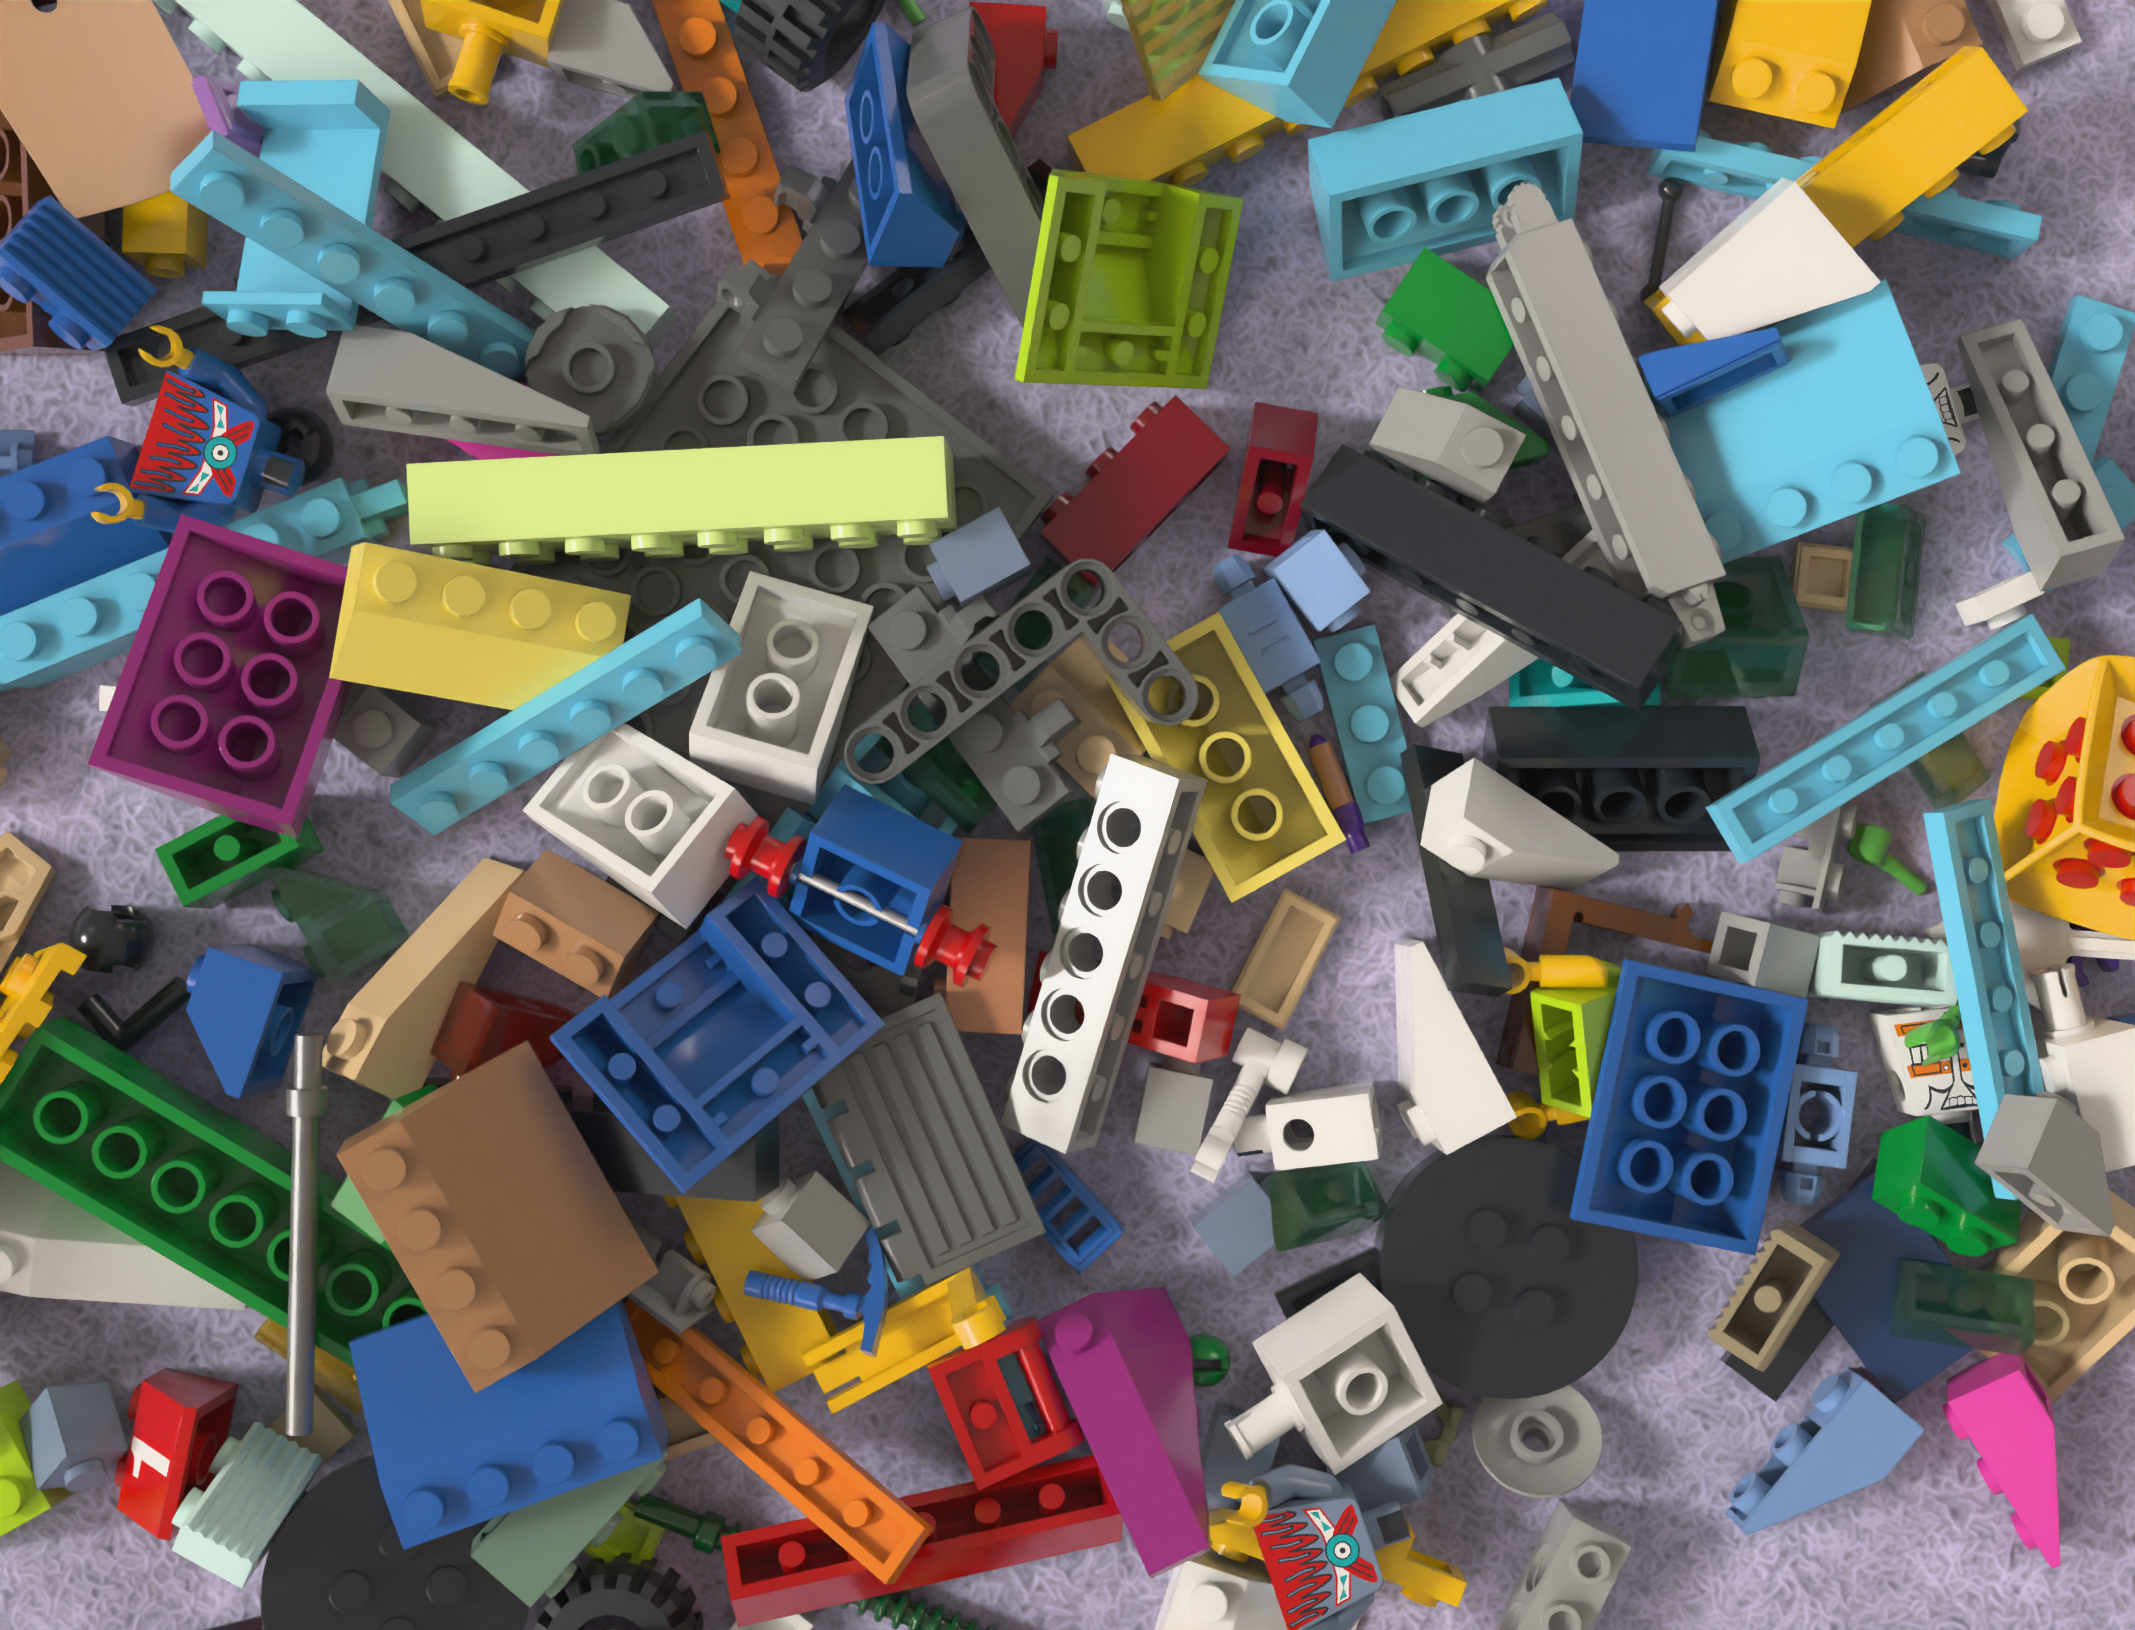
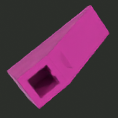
[1942,1346,2061,1569]

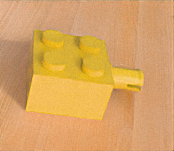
[420,0,564,105]

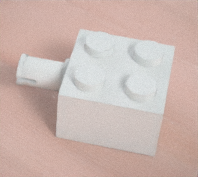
[2030,963,2135,1173]
[1224,1272,1443,1475]

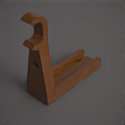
[1496,887,1714,1076]

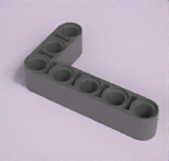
[906,6,1045,328]
[844,559,1199,784]

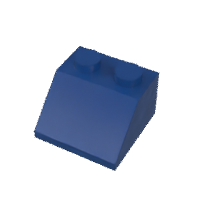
[186,944,321,1099]

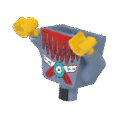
[1221,1463,1411,1630]

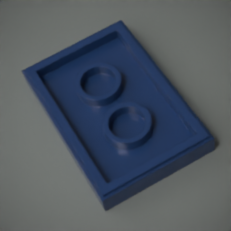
[1799,1172,2001,1404]

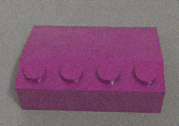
[88,514,353,839]

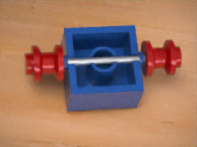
[724,784,998,988]

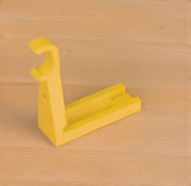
[802,1266,1006,1414]

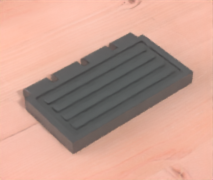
[812,991,1046,1286]

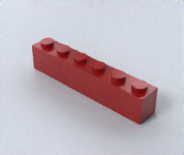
[721,1455,1123,1627]

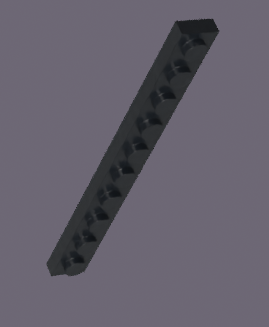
[103,130,731,407]

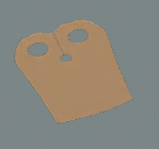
[0,0,211,218]

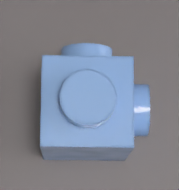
[1262,530,1371,632]

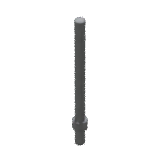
[285,1033,328,1436]

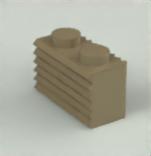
[1708,1220,1841,1372]

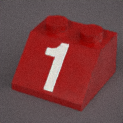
[115,1368,239,1541]

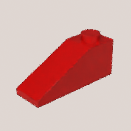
[969,2,1058,139]
[1027,950,1241,1064]

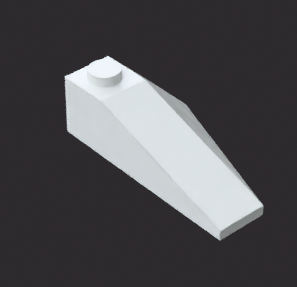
[0,1160,247,1310]

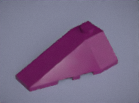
[1037,1287,1212,1579]

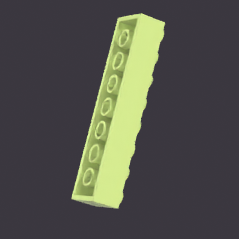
[406,436,957,566]

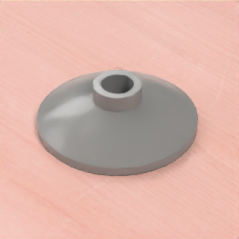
[1472,1385,1603,1498]

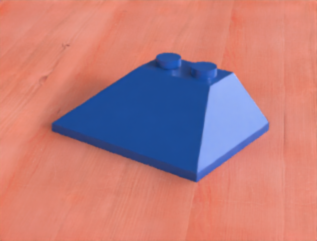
[550,876,885,1195]

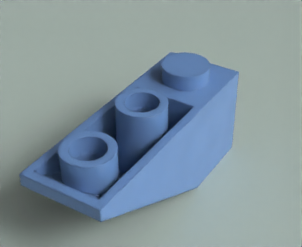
[1725,1368,1925,1535]

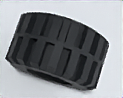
[734,0,886,93]
[534,1553,704,1630]

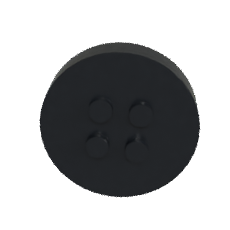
[1373,1135,1638,1399]
[260,1455,529,1630]

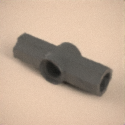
[1377,12,1575,120]

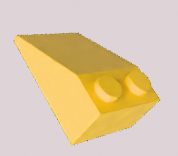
[1707,0,1872,129]

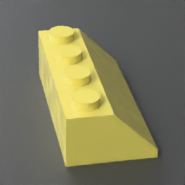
[329,542,631,710]
[1105,612,1346,903]

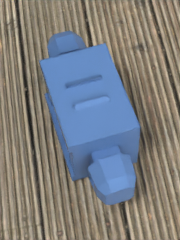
[1213,554,1323,723]
[1776,1022,1858,1206]

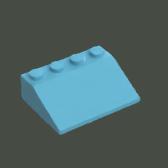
[1644,278,1961,564]

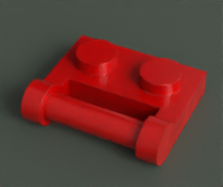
[926,1316,1085,1491]

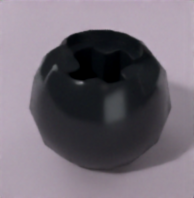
[267,407,334,486]
[69,905,155,973]

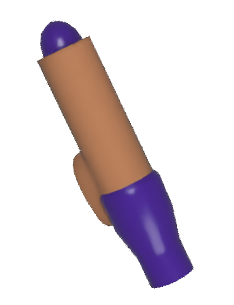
[1307,734,1371,854]

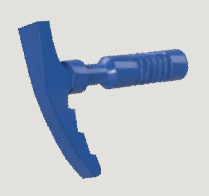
[744,1228,888,1358]

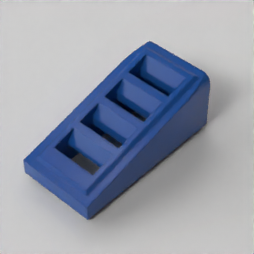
[1638,327,1790,418]
[1014,1139,1126,1274]

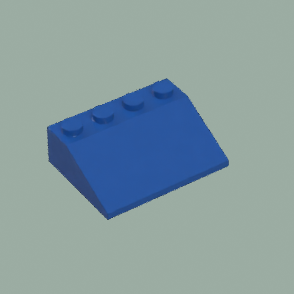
[1569,959,1809,1256]
[349,1299,670,1550]

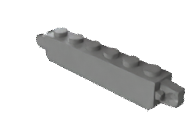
[1486,182,1727,649]

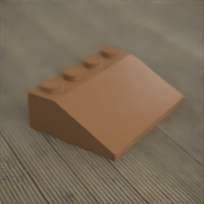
[336,1040,659,1394]

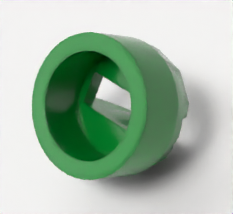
[1189,1333,1230,1387]

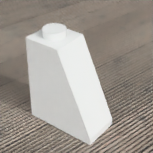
[1658,177,1881,341]

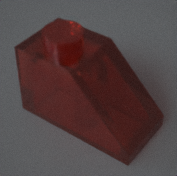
[430,981,577,1080]

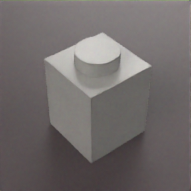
[1706,911,1821,998]
[1133,1054,1213,1156]
[750,1171,871,1282]

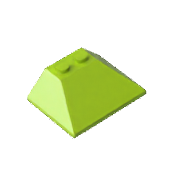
[1015,169,1244,389]

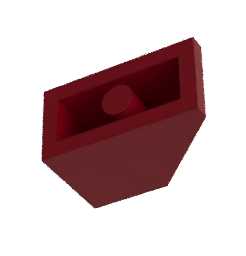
[1227,402,1318,557]

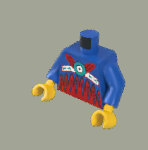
[91,325,305,533]

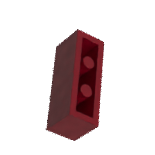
[1040,395,1231,593]

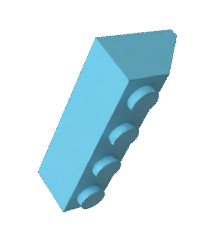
[1198,0,1397,128]
[1308,77,1583,282]

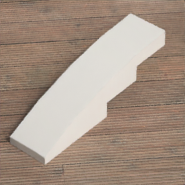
[1389,529,1614,727]

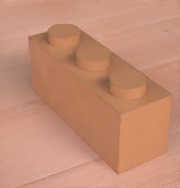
[934,837,1032,1035]

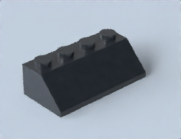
[1482,706,1761,852]

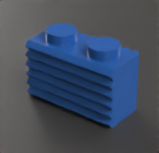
[0,195,157,351]

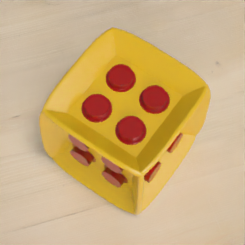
[1994,655,2135,940]

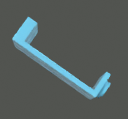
[201,80,391,338]

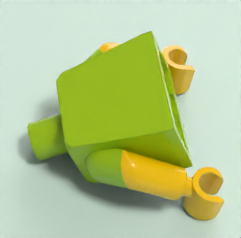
[1504,948,1621,1140]

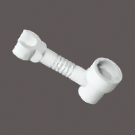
[1191,1027,1309,1183]

